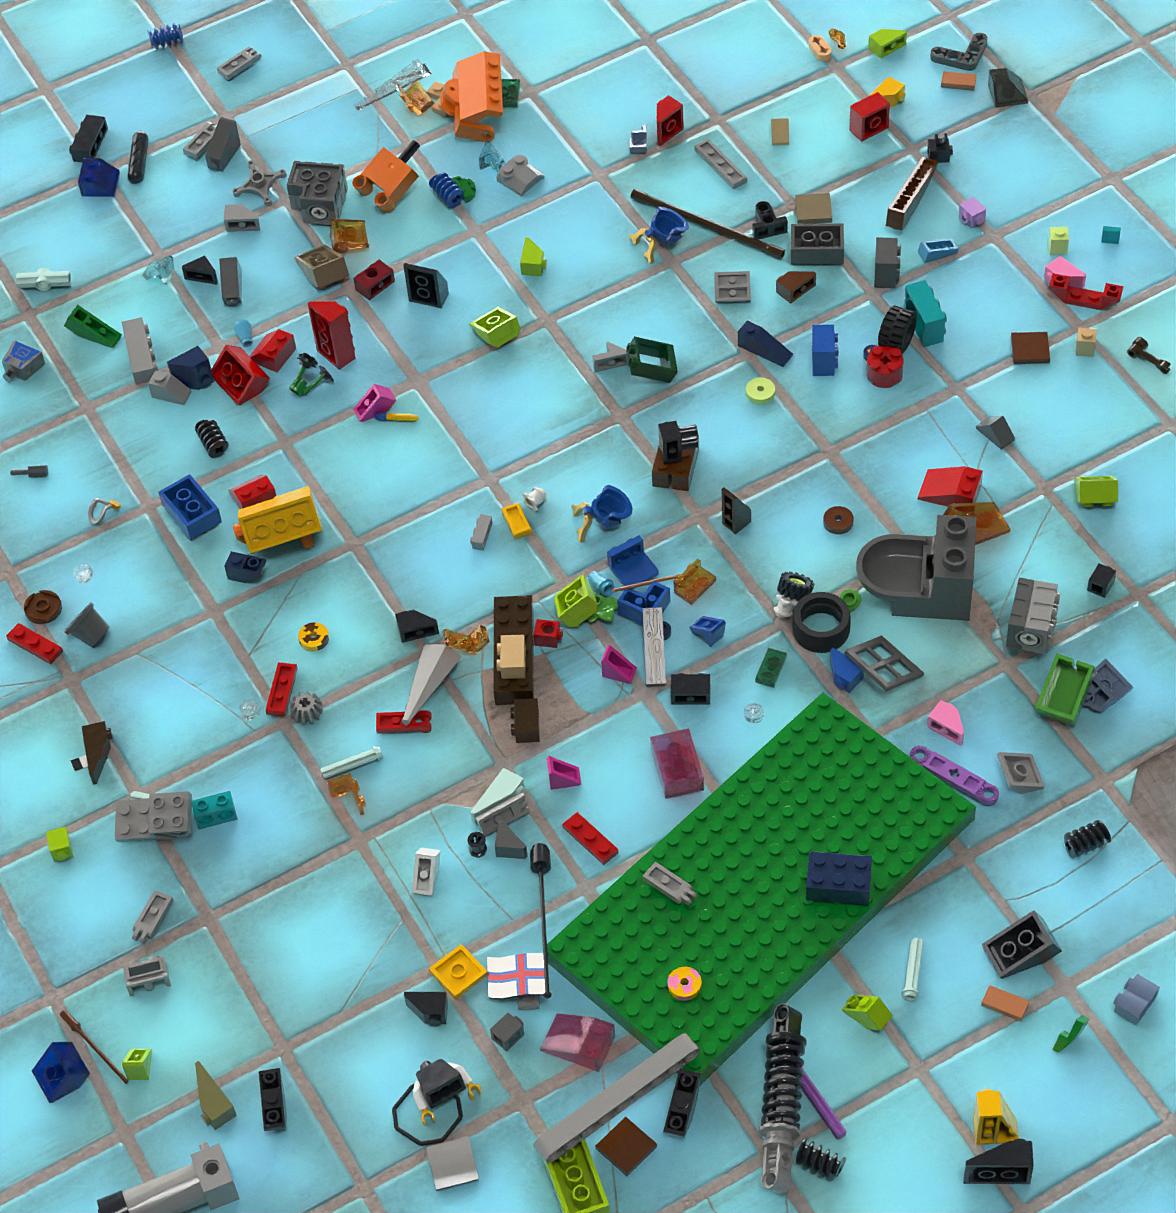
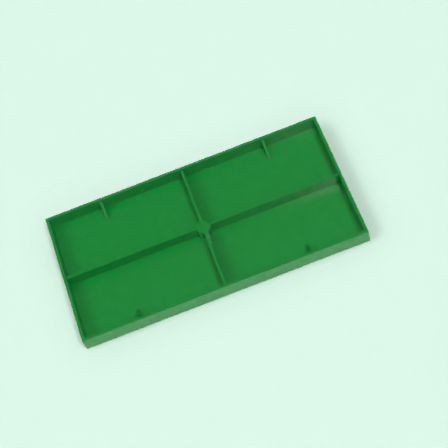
[547,692,976,1087]

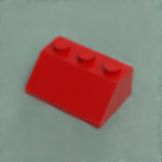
[211,345,270,405]

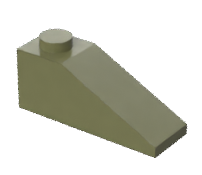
[195,1061,237,1130]

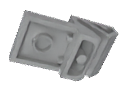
[115,791,192,841]

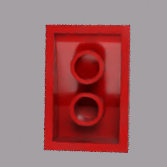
[917,466,983,513]

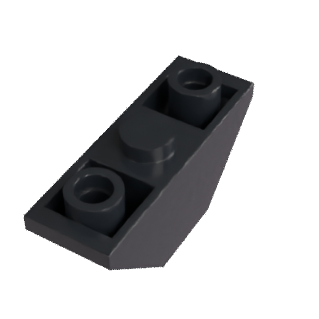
[259,1068,287,1131]
[663,1068,701,1137]

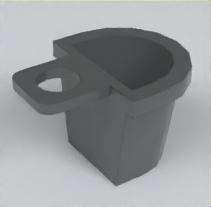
[64,602,110,647]

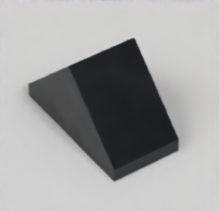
[182,255,218,285]

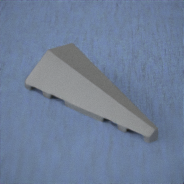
[402,644,462,726]

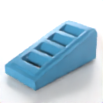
[918,238,959,262]

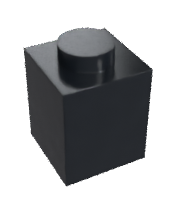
[1087,563,1117,598]

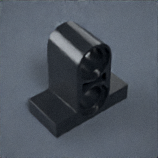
[752,201,788,240]

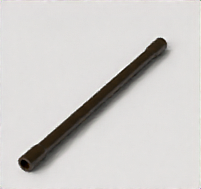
[631,189,785,259]

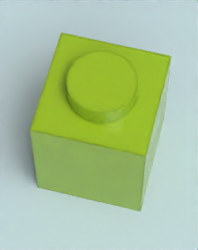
[46,826,74,862]

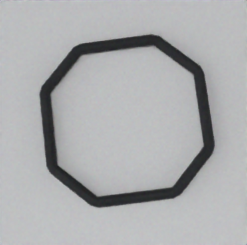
[392,1084,463,1146]

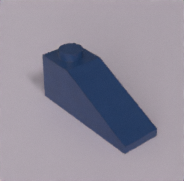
[738,320,793,367]

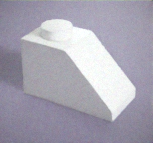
[412,848,441,896]

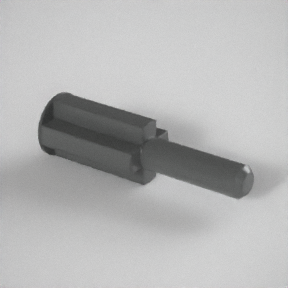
[10,465,48,477]

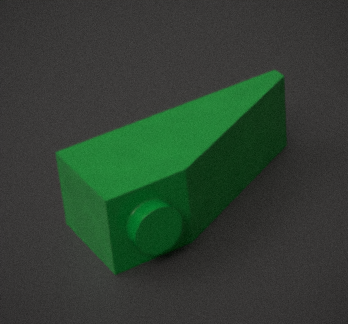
[64,304,122,348]

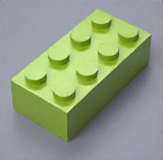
[543,1139,610,1213]

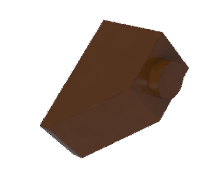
[776,271,816,304]

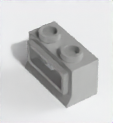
[123,956,171,996]

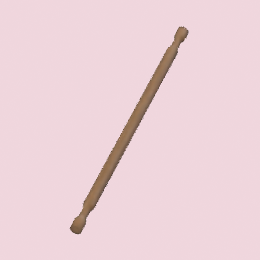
[612,572,688,593]

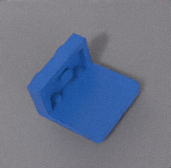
[607,535,659,586]

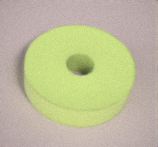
[746,377,775,404]

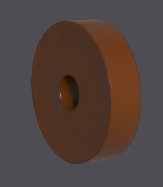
[823,506,854,534]

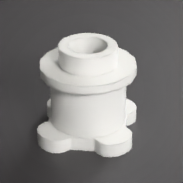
[523,487,547,512]
[774,594,798,619]

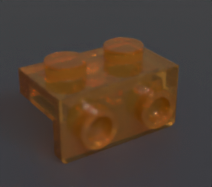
[398,80,434,116]
[673,559,716,605]

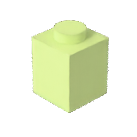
[1048,227,1069,255]

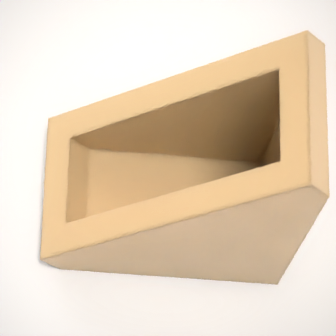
[771,118,789,145]

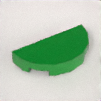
[452,176,476,203]

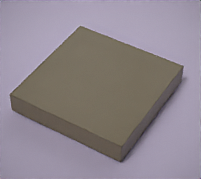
[795,193,832,224]

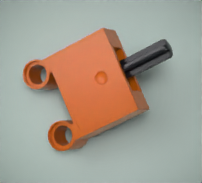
[352,140,420,213]

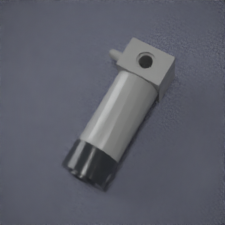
[97,1142,240,1213]

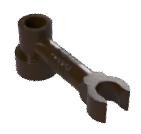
[1127,337,1171,374]

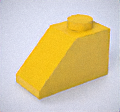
[869,77,906,107]

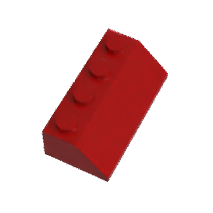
[307,301,356,370]

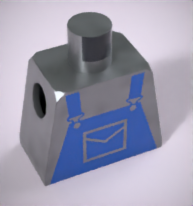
[2,341,45,382]

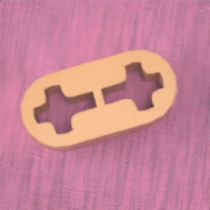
[809,35,831,62]

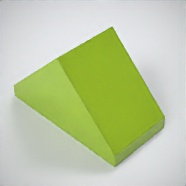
[122,1049,152,1080]

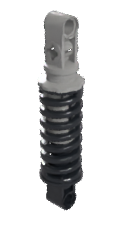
[759,1003,807,1195]

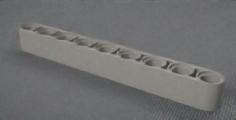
[533,1033,700,1163]

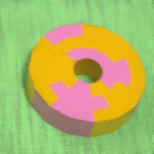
[668,967,702,1001]

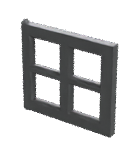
[844,635,924,691]

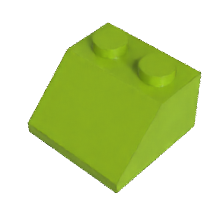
[1075,476,1118,507]

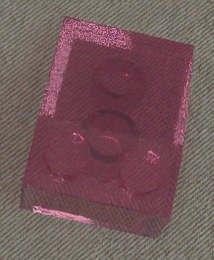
[540,1013,615,1072]

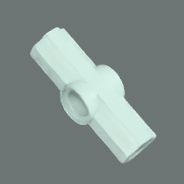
[16,268,71,291]

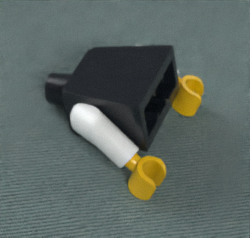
[413,1059,481,1126]

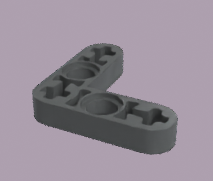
[930,33,988,71]

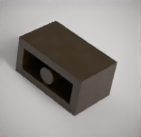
[511,698,540,743]

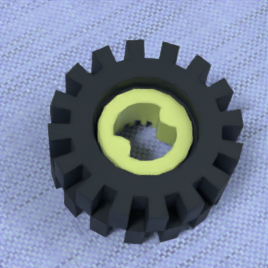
[777,571,815,601]

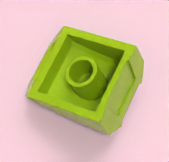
[469,307,521,348]
[554,574,598,627]

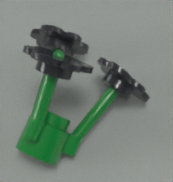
[289,353,334,396]

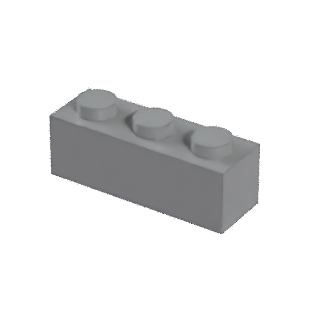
[470,514,493,550]

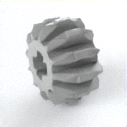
[289,691,323,725]

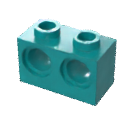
[192,791,238,830]

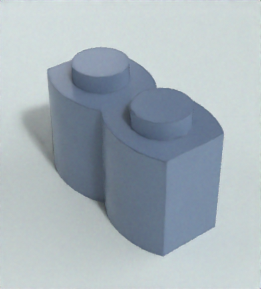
[1113,974,1160,1025]

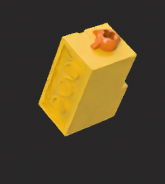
[233,486,322,554]

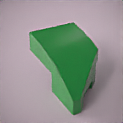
[1052,1015,1090,1052]

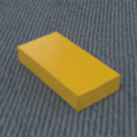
[501,503,532,540]

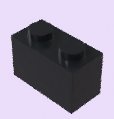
[671,673,711,705]

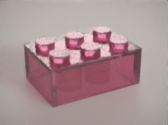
[650,728,704,799]

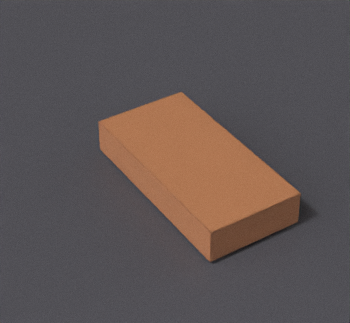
[941,71,977,90]
[981,985,1029,1021]

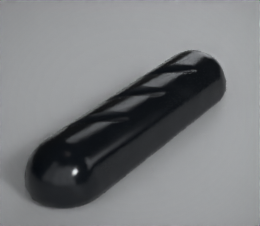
[127,131,149,184]

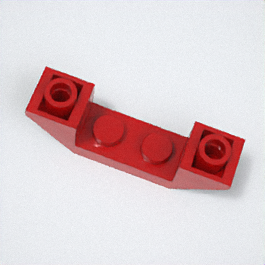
[1049,273,1124,310]

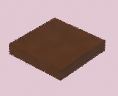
[1011,332,1050,364]
[595,1116,657,1176]

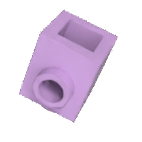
[959,197,986,228]

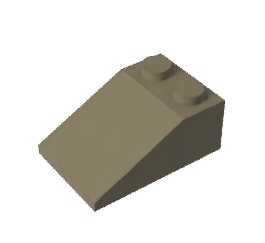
[294,245,349,288]

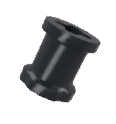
[467,832,487,858]

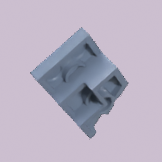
[1083,658,1134,712]

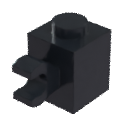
[927,133,953,163]

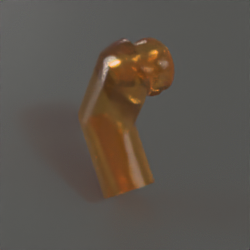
[828,28,846,49]

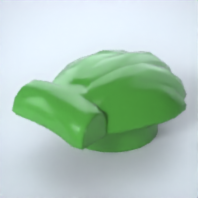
[840,589,862,612]

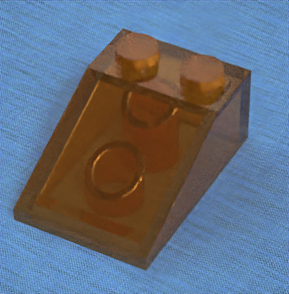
[943,502,1011,545]

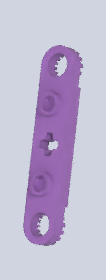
[910,745,999,805]

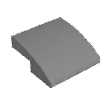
[714,271,751,303]
[426,1137,479,1190]

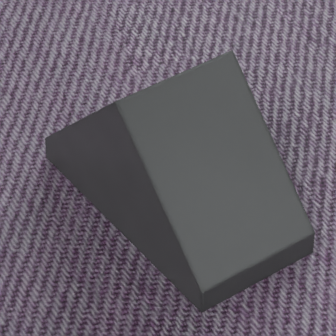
[976,416,1015,450]
[495,820,528,859]

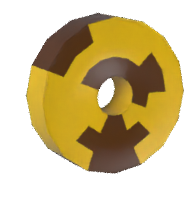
[298,622,329,652]

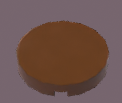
[23,590,62,624]

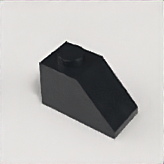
[395,609,439,643]
[404,992,448,1026]

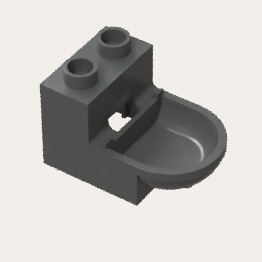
[856,515,976,621]

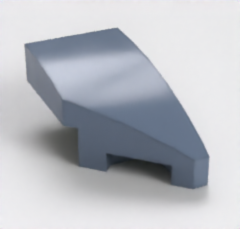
[629,125,647,153]

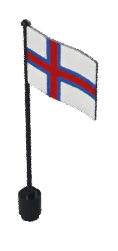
[487,843,552,1000]

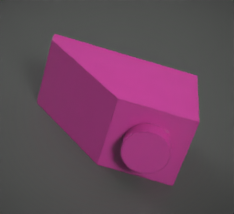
[353,384,396,422]

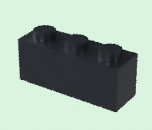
[69,114,108,164]

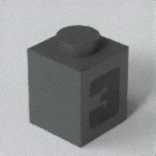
[490,1012,524,1052]

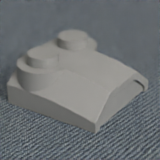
[496,155,545,197]

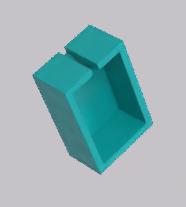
[904,280,947,347]

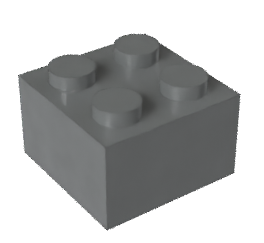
[874,237,901,288]

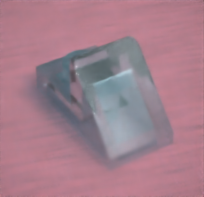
[479,140,505,173]
[142,255,174,285]

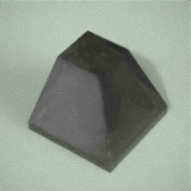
[988,68,1028,108]

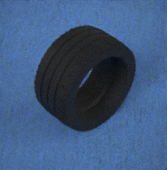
[792,592,851,653]

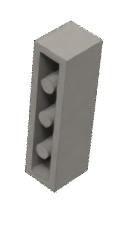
[121,317,158,384]

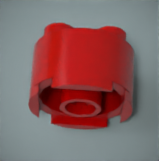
[867,346,904,388]

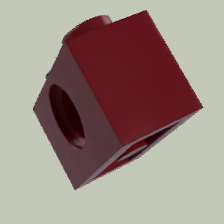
[353,259,395,301]

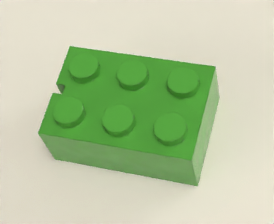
[1035,653,1096,727]

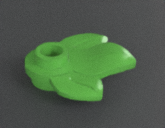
[587,594,618,623]

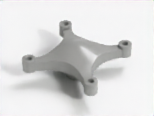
[232,160,287,206]

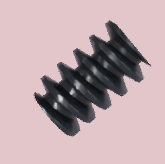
[195,420,229,458]
[1064,820,1111,859]
[796,1138,846,1181]

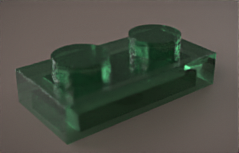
[755,648,787,688]

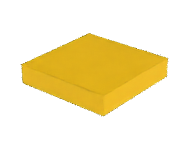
[429,944,488,1000]

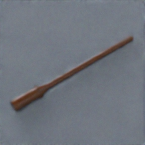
[60,1010,129,1084]

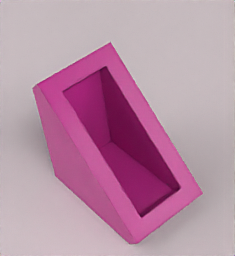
[601,645,637,684]
[547,756,581,790]

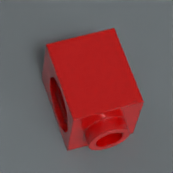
[533,619,563,648]

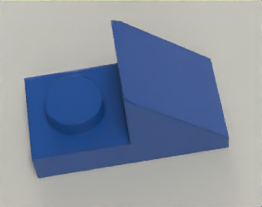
[689,616,726,647]

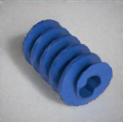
[147,23,184,49]
[429,172,464,208]

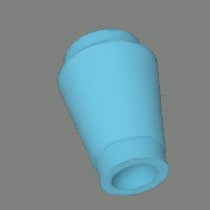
[234,319,253,347]
[588,571,615,596]

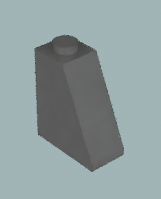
[205,117,241,172]
[219,257,242,305]

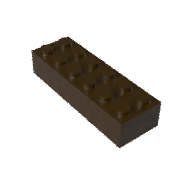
[493,595,534,705]

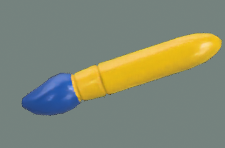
[374,412,419,421]

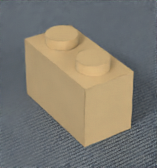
[497,635,526,679]

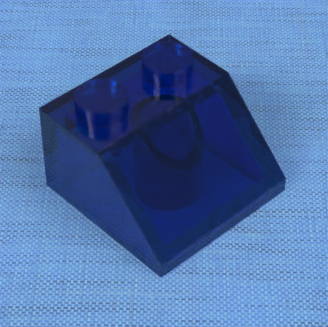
[78,158,120,197]
[31,1042,90,1103]

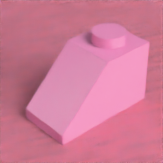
[1044,256,1086,288]
[927,700,964,746]

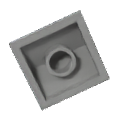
[997,752,1045,794]

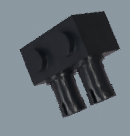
[658,421,699,464]

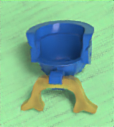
[629,207,689,263]
[571,485,633,542]

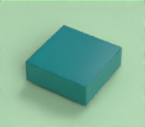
[1101,226,1121,244]

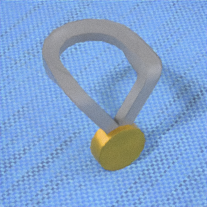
[88,498,121,524]

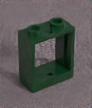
[626,336,678,383]

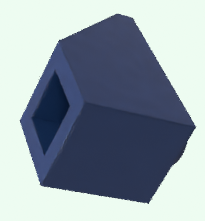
[224,551,267,583]

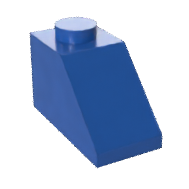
[830,648,864,693]

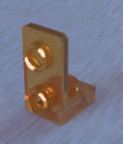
[442,625,490,655]
[327,773,366,815]

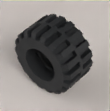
[878,305,916,354]

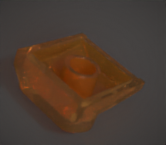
[330,218,369,253]

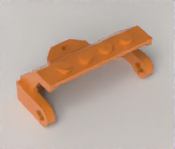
[441,51,503,142]

